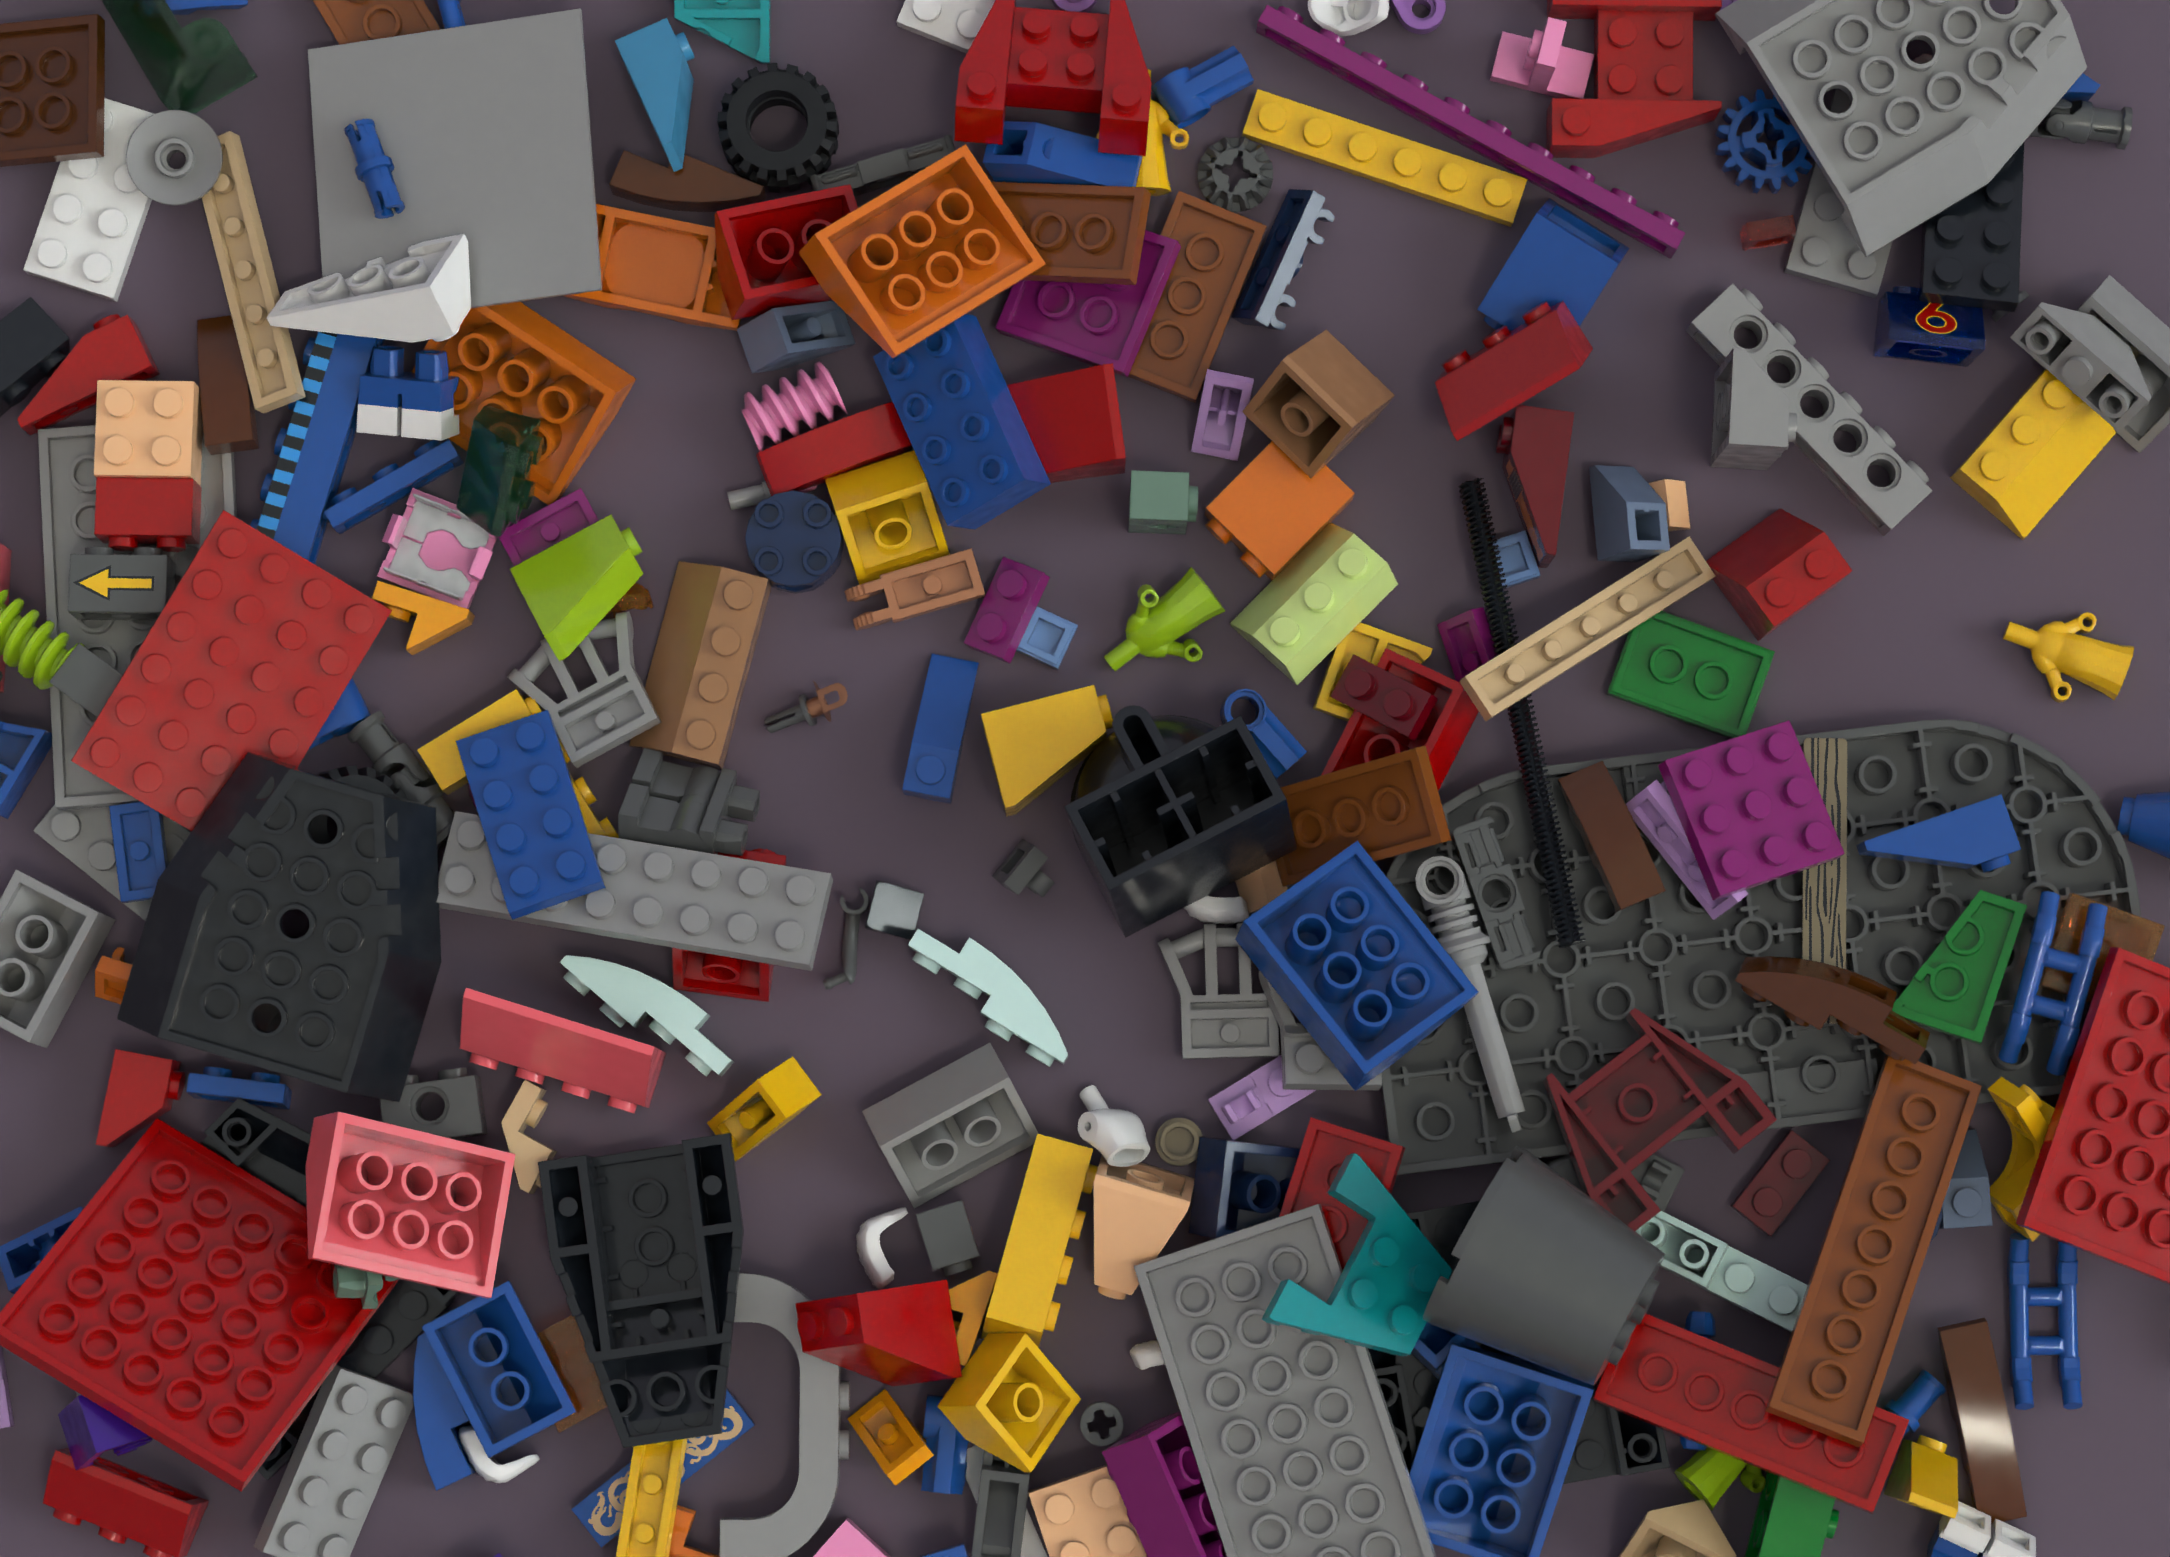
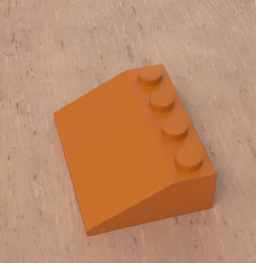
[799,144,1046,359]
[412,302,636,505]

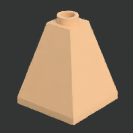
[1093,1155,1195,1300]

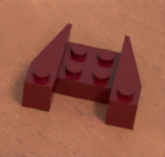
[1543,1008,1777,1231]

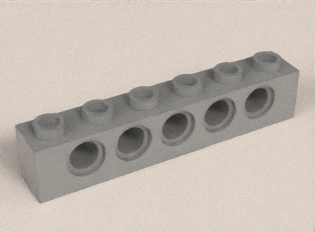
[1686,284,1933,537]

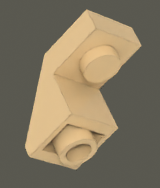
[501,1080,557,1194]

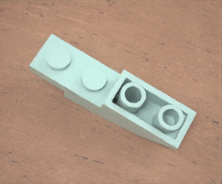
[908,929,1068,1067]
[560,955,734,1077]
[1635,1211,1808,1333]

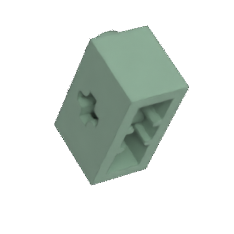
[1128,470,1198,535]

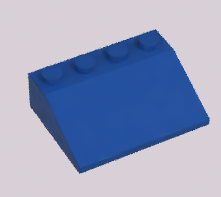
[1235,841,1478,1091]
[1409,1343,1594,1557]

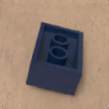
[1188,1137,1301,1239]

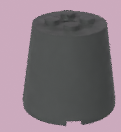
[1423,1145,1665,1386]

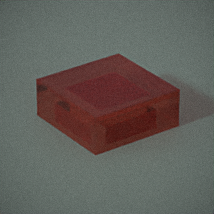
[1740,215,1796,251]

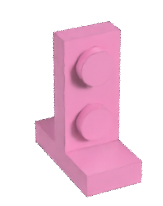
[1490,17,1594,99]

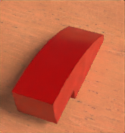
[756,401,912,496]

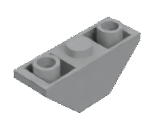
[2010,302,2152,433]

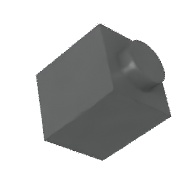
[915,1200,980,1277]

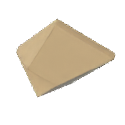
[1618,1499,1737,1557]

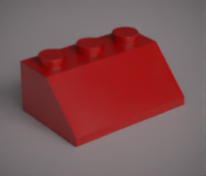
[714,184,858,320]
[1435,300,1593,441]
[1321,648,1479,791]
[43,1448,209,1557]

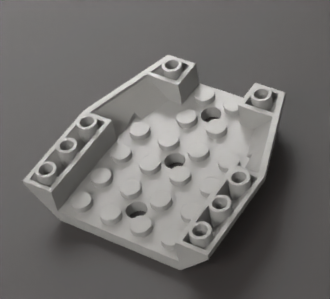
[1715,0,2087,257]

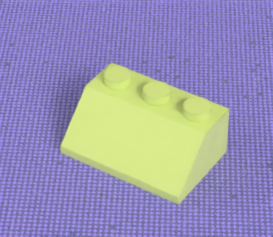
[1230,523,1398,685]

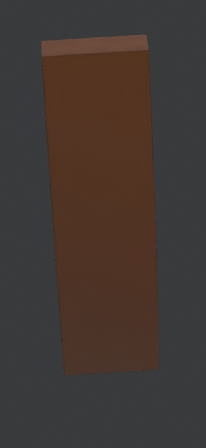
[1937,1317,2027,1524]

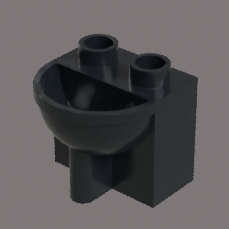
[1064,705,1297,938]

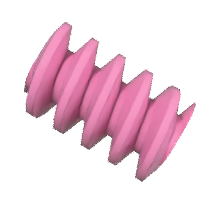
[741,361,848,452]

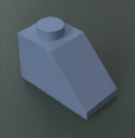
[737,300,855,374]
[1939,1129,1993,1229]

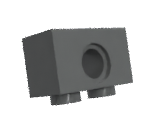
[379,1068,488,1139]

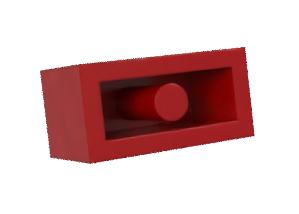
[94,477,202,552]

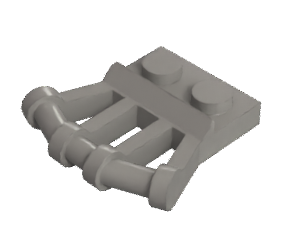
[507,611,661,768]
[1157,923,1279,1059]
[1258,971,1382,1091]

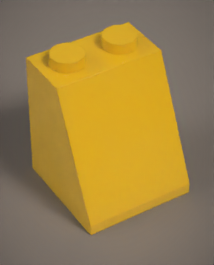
[981,685,1113,817]

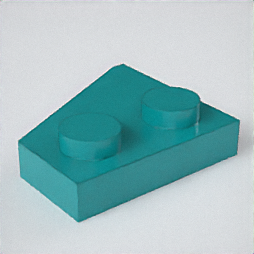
[674,0,771,64]

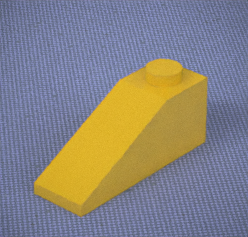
[1884,1435,1958,1519]

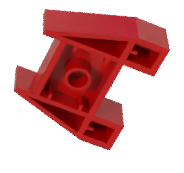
[955,0,1152,156]
[1546,0,1722,158]

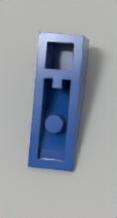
[902,654,979,804]
[1856,794,2021,873]

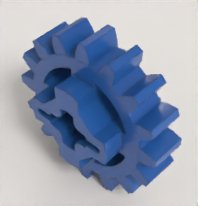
[1715,89,1813,194]

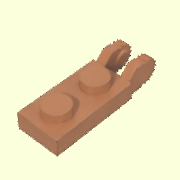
[844,548,985,630]

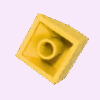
[825,450,950,585]
[937,1332,1081,1473]

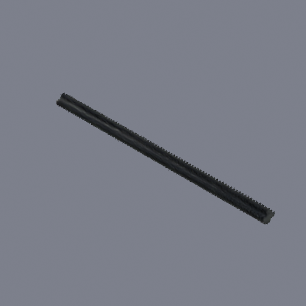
[1458,478,1585,948]

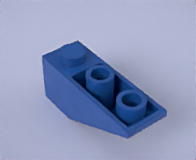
[982,121,1143,187]

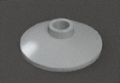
[126,110,223,206]

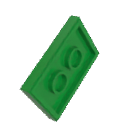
[1606,611,1775,739]

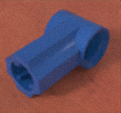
[1151,46,1254,129]
[1220,689,1307,779]
[921,1394,971,1495]

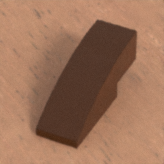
[609,150,766,212]
[197,315,259,455]
[1557,761,1666,912]

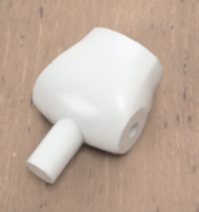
[1078,1085,1150,1167]

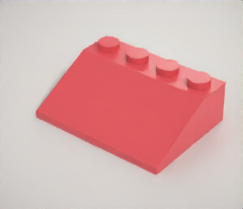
[459,988,666,1114]
[305,1111,515,1299]

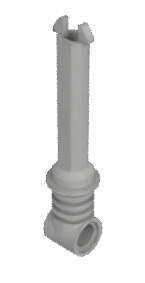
[1415,856,1526,1133]

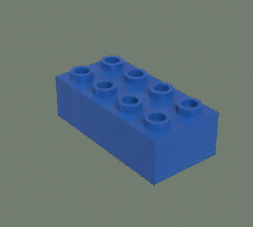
[873,314,1051,530]

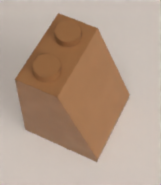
[1242,330,1395,478]

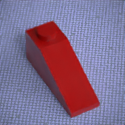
[17,314,160,435]

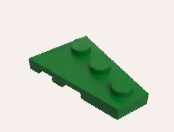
[1892,890,2027,1045]

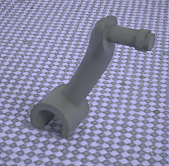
[823,887,870,990]

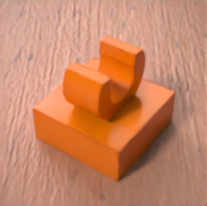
[95,947,133,1004]

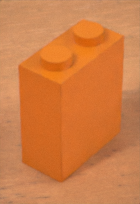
[1204,441,1355,580]

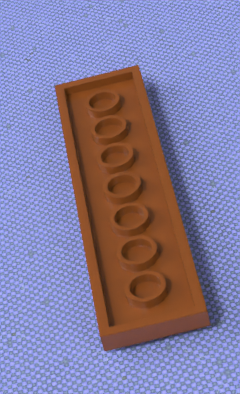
[1765,1055,1982,1447]

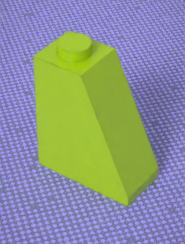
[510,514,644,662]

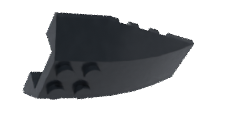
[538,1133,744,1448]

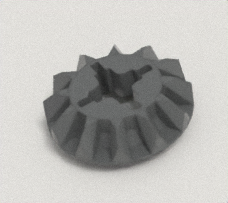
[1197,136,1273,212]

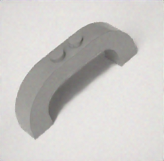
[720,1273,850,1557]

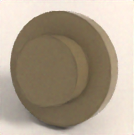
[1155,1118,1203,1166]

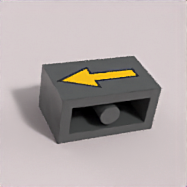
[68,547,176,621]

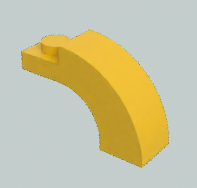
[1987,1076,2055,1242]

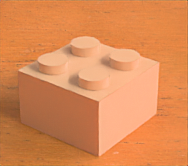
[94,380,203,487]
[1028,1464,1147,1557]

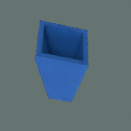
[1477,198,1630,331]

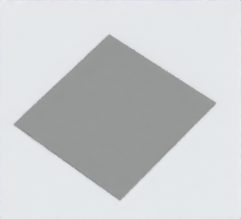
[308,8,602,308]

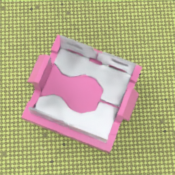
[377,488,503,609]

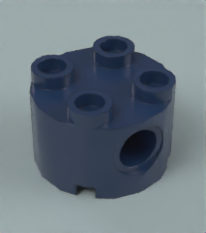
[745,490,844,594]

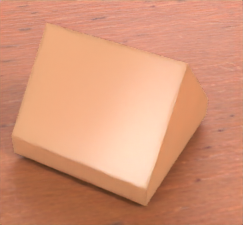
[1648,479,1690,531]
[1235,861,1288,914]

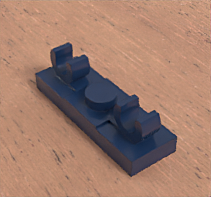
[1232,189,1335,330]

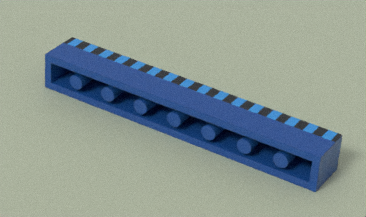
[250,332,385,564]

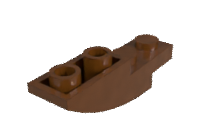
[1735,956,1930,1064]

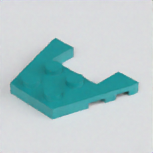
[1262,1153,1453,1357]

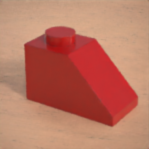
[96,1049,185,1148]

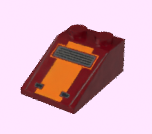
[1496,405,1574,568]

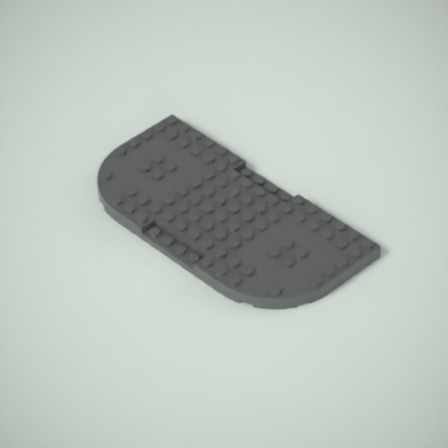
[1380,719,2148,1175]

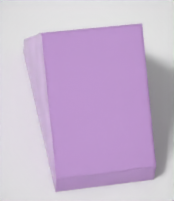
[1191,369,1254,461]

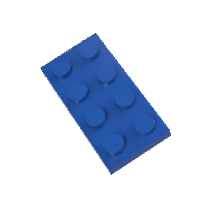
[456,710,606,920]

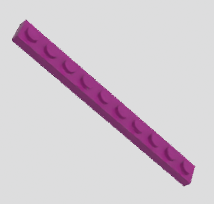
[1256,5,1685,259]

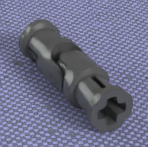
[2029,98,2133,150]
[347,711,455,849]

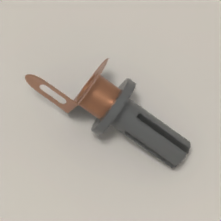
[764,681,848,733]

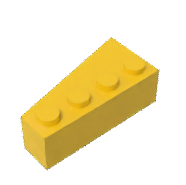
[981,1133,1098,1348]

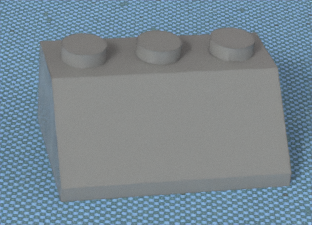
[2033,275,2170,453]
[1710,347,1797,470]
[0,869,116,1048]
[862,1043,1039,1208]

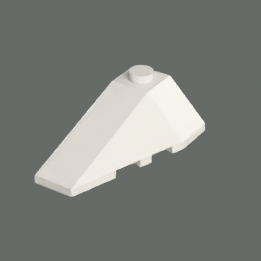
[267,234,471,343]

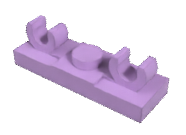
[1626,779,1748,920]
[1208,1055,1316,1140]

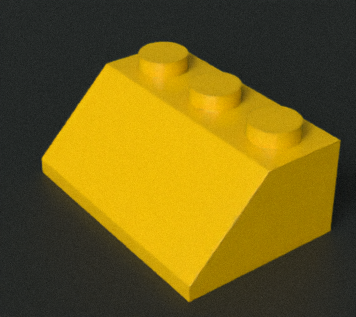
[1950,369,2116,540]

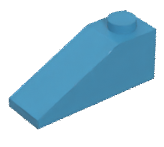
[615,18,695,172]

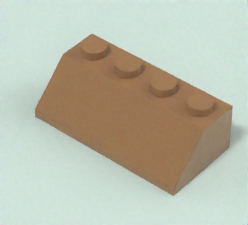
[629,561,772,770]

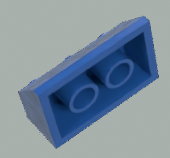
[421,1281,577,1458]

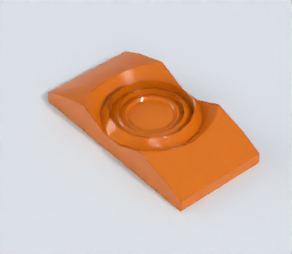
[564,204,741,331]

